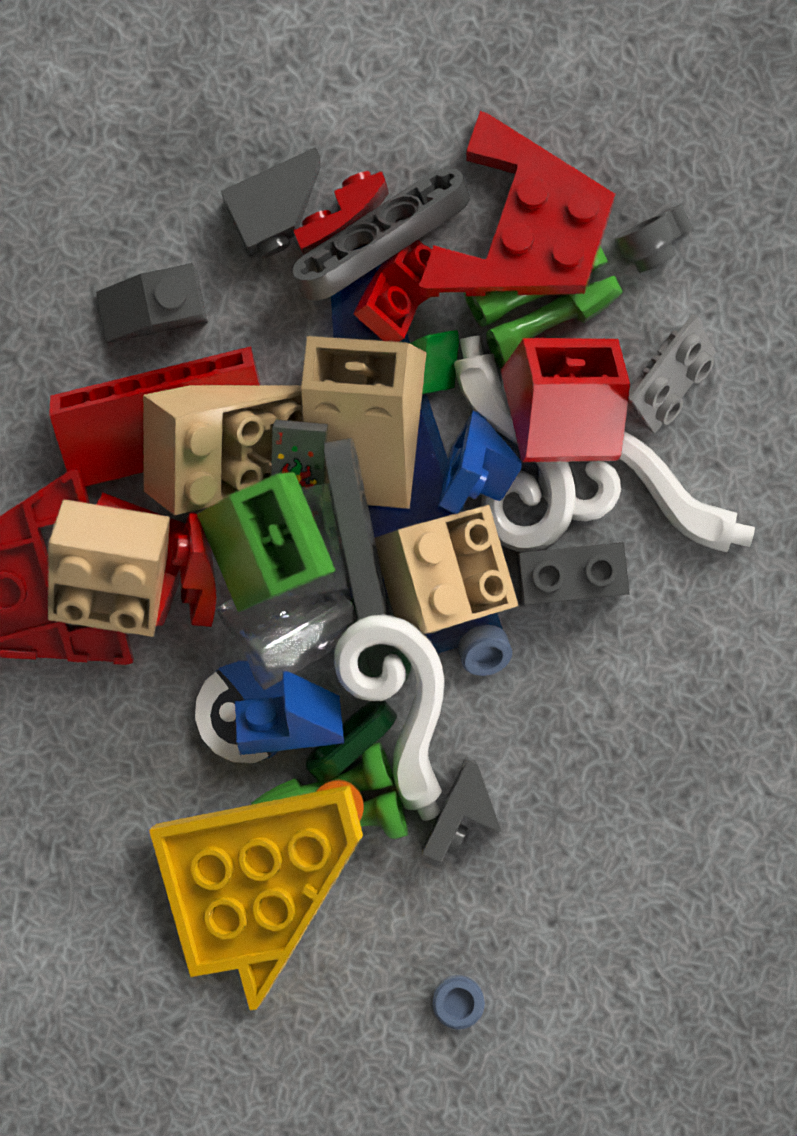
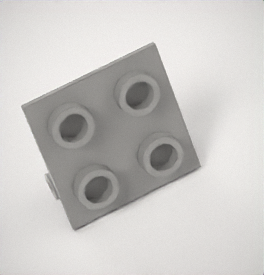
[627,314,716,434]

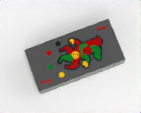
[271,420,328,527]

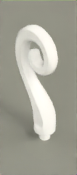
[454,335,575,553]
[538,431,755,553]
[334,615,444,821]

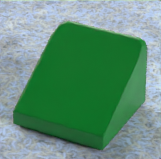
[409,330,459,395]

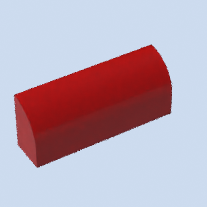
[49,346,261,487]

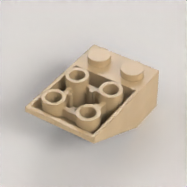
[301,336,427,509]
[144,385,303,515]

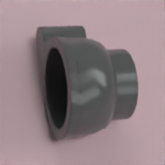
[614,204,693,273]

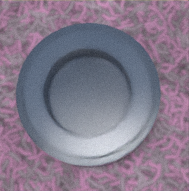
[458,625,512,676]
[432,975,485,1029]

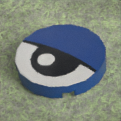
[195,660,284,763]

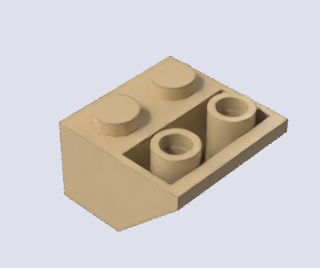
[48,500,170,637]
[375,505,519,634]

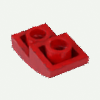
[293,171,389,255]
[353,239,432,342]
[172,513,216,627]

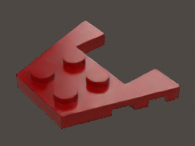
[419,111,615,297]
[0,467,134,665]

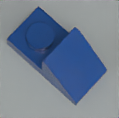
[439,411,522,515]
[235,671,344,755]

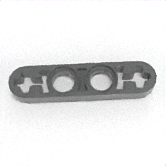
[292,168,470,300]
[324,438,391,620]

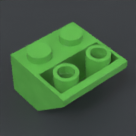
[197,472,336,612]

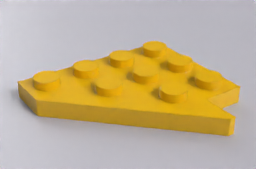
[149,785,363,1010]

